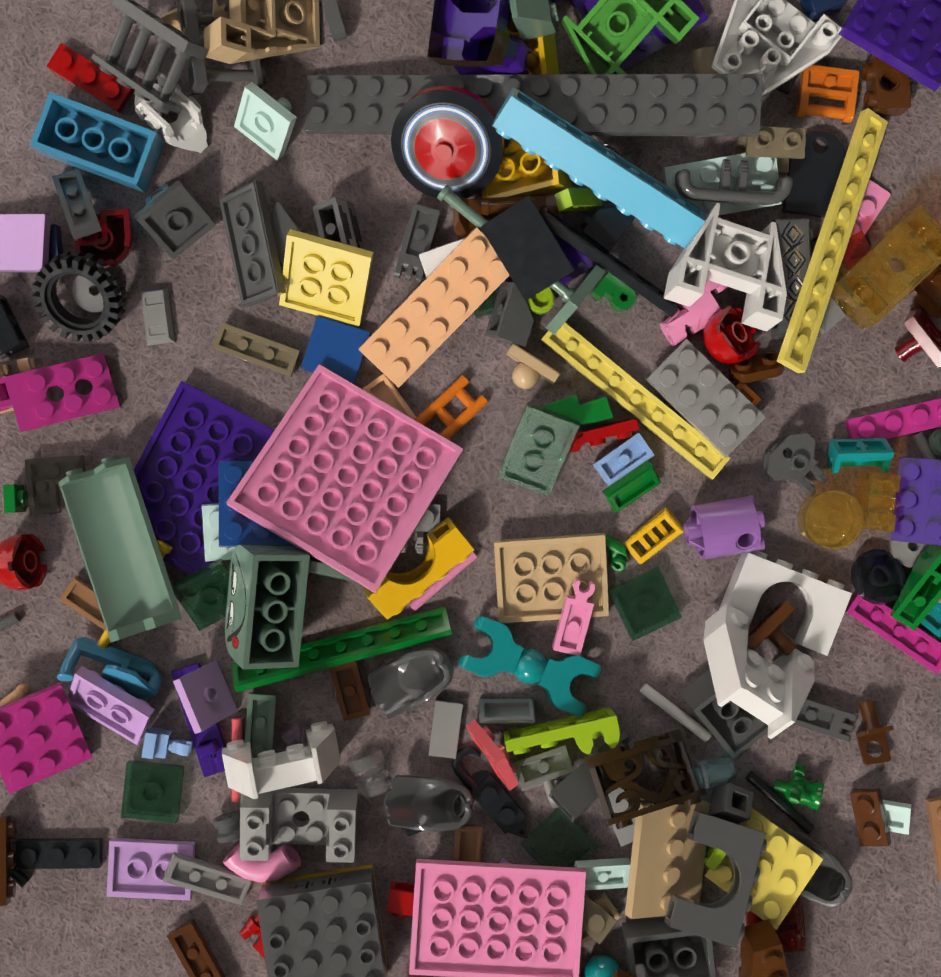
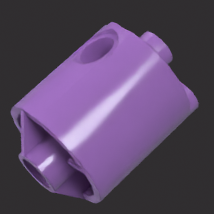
[684,495,765,560]

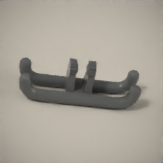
[675,159,793,205]

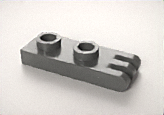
[394,204,441,284]
[793,698,858,742]

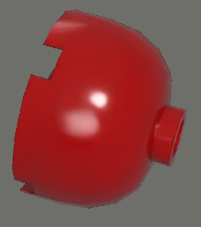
[703,306,758,364]
[0,534,47,590]

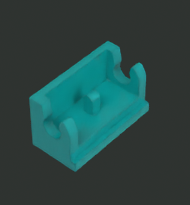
[826,438,894,474]

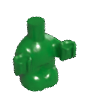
[773,764,824,811]

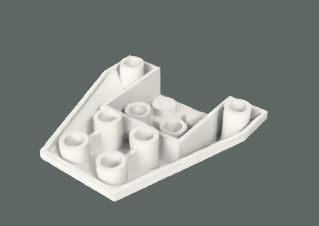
[711,0,842,97]

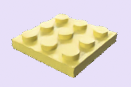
[279,229,374,327]
[705,808,824,930]

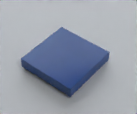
[301,316,371,385]

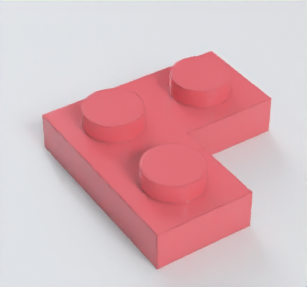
[466,719,518,791]

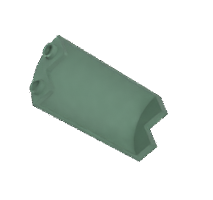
[58,455,182,642]

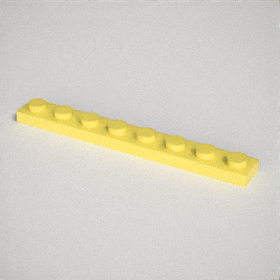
[541,323,730,480]

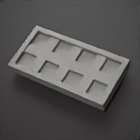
[646,339,766,457]

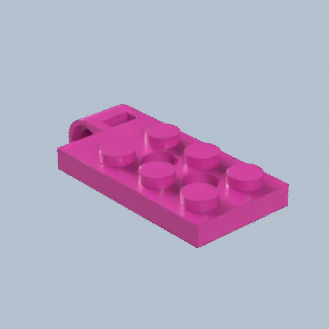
[0,353,120,433]

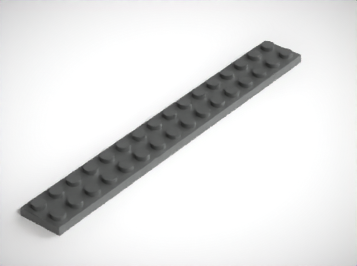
[304,74,763,137]

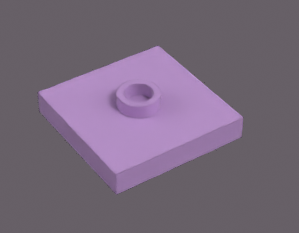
[173,660,238,734]

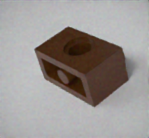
[862,55,911,117]

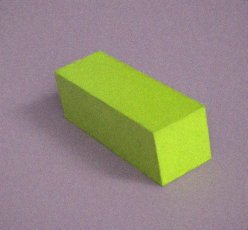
[554,188,603,212]

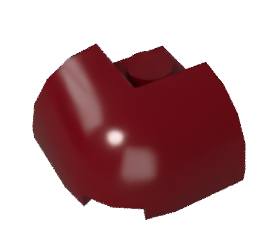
[74,208,133,268]

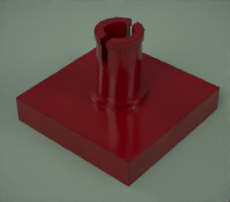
[894,305,941,368]

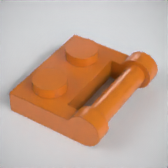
[795,65,860,123]

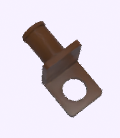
[856,700,894,765]

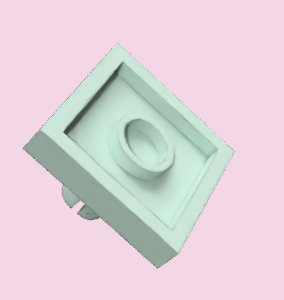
[234,82,297,161]

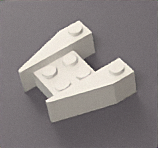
[664,203,787,332]
[703,603,815,739]
[222,721,341,799]

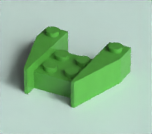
[561,0,700,74]

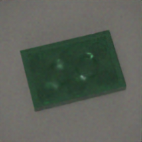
[497,402,580,497]

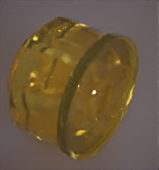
[797,490,864,550]

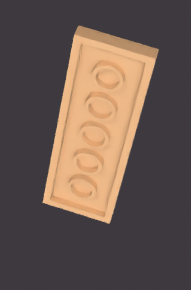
[358,227,509,388]

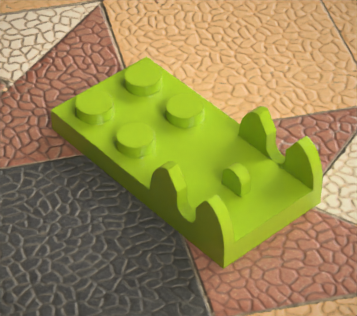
[503,707,620,755]

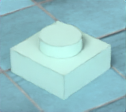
[882,799,912,835]

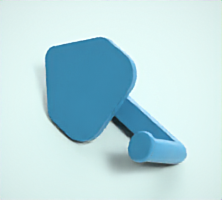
[57,637,162,699]

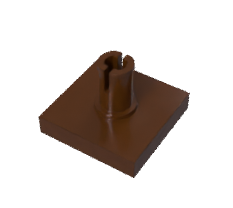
[747,601,798,656]

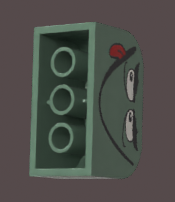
[225,545,310,669]

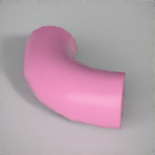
[223,843,301,883]

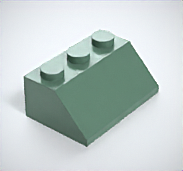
[510,0,559,41]

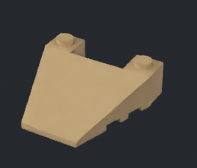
[204,0,320,64]

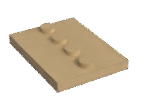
[493,533,609,623]
[625,800,710,919]

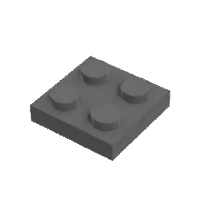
[134,180,216,260]

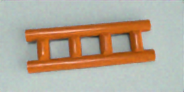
[415,375,489,440]

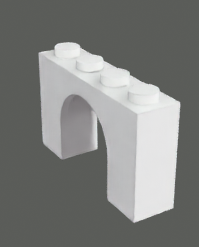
[719,551,852,656]

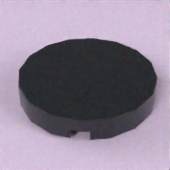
[851,549,906,605]

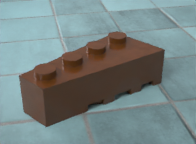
[738,919,789,977]

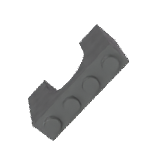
[664,810,767,948]

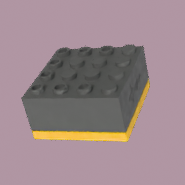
[256,864,389,977]

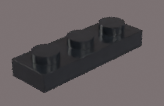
[16,838,102,869]

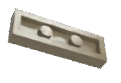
[212,322,301,378]

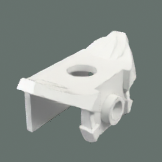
[134,72,208,153]

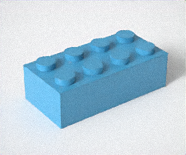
[30,92,165,194]

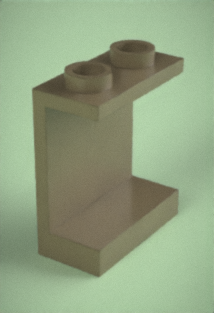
[732,126,806,175]

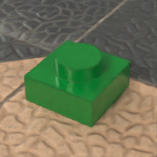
[3,484,29,513]

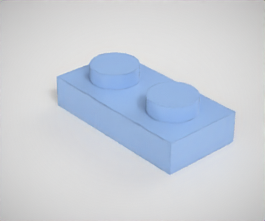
[592,433,654,487]

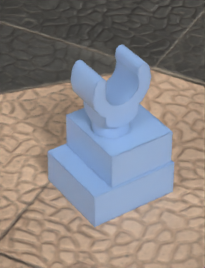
[141,727,193,759]

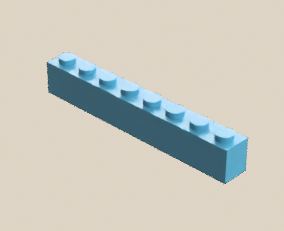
[493,87,706,248]

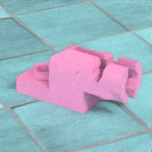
[660,280,728,346]

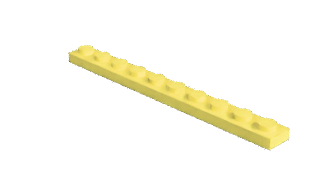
[777,108,888,373]

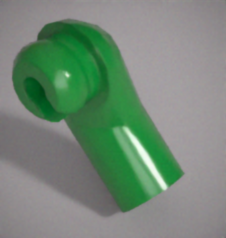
[604,533,629,572]

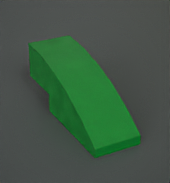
[522,395,613,426]

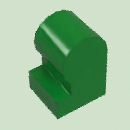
[589,272,636,312]

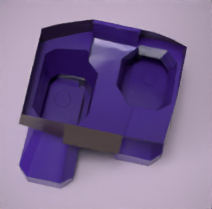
[427,0,532,75]

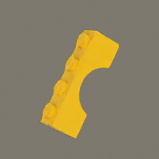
[362,517,474,620]

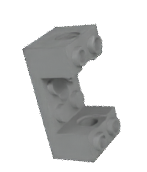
[240,788,358,863]

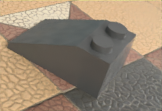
[680,669,768,759]

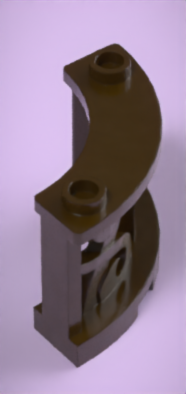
[584,728,707,829]

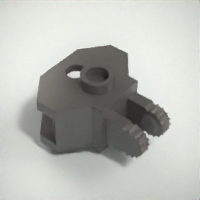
[761,433,828,496]

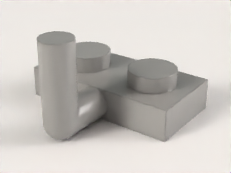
[513,746,574,808]

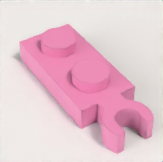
[552,577,595,656]

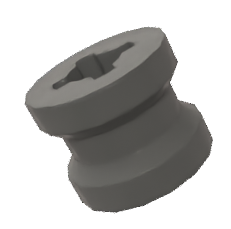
[213,811,240,843]

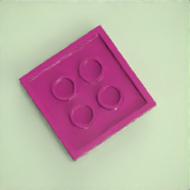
[0,682,93,794]

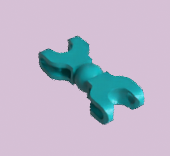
[457,616,602,717]

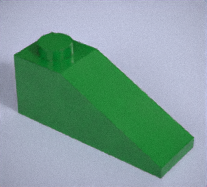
[890,545,941,631]

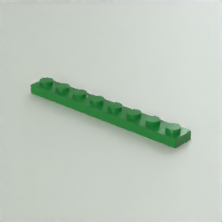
[231,606,453,693]

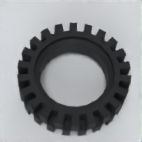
[32,251,127,343]

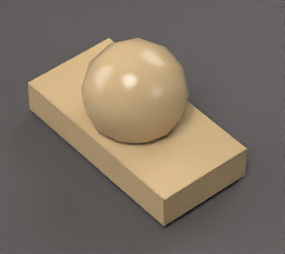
[507,344,560,389]

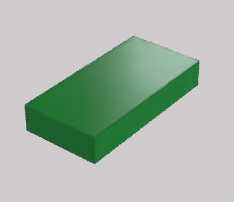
[602,460,661,513]

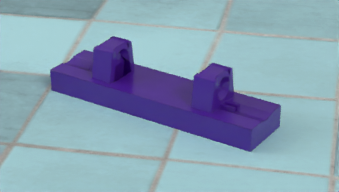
[171,662,226,777]

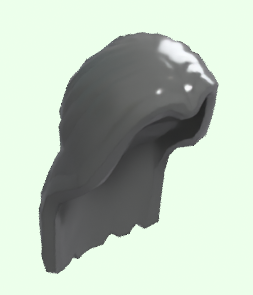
[368,647,454,719]
[384,775,473,832]
[785,828,852,907]

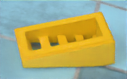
[623,507,684,565]

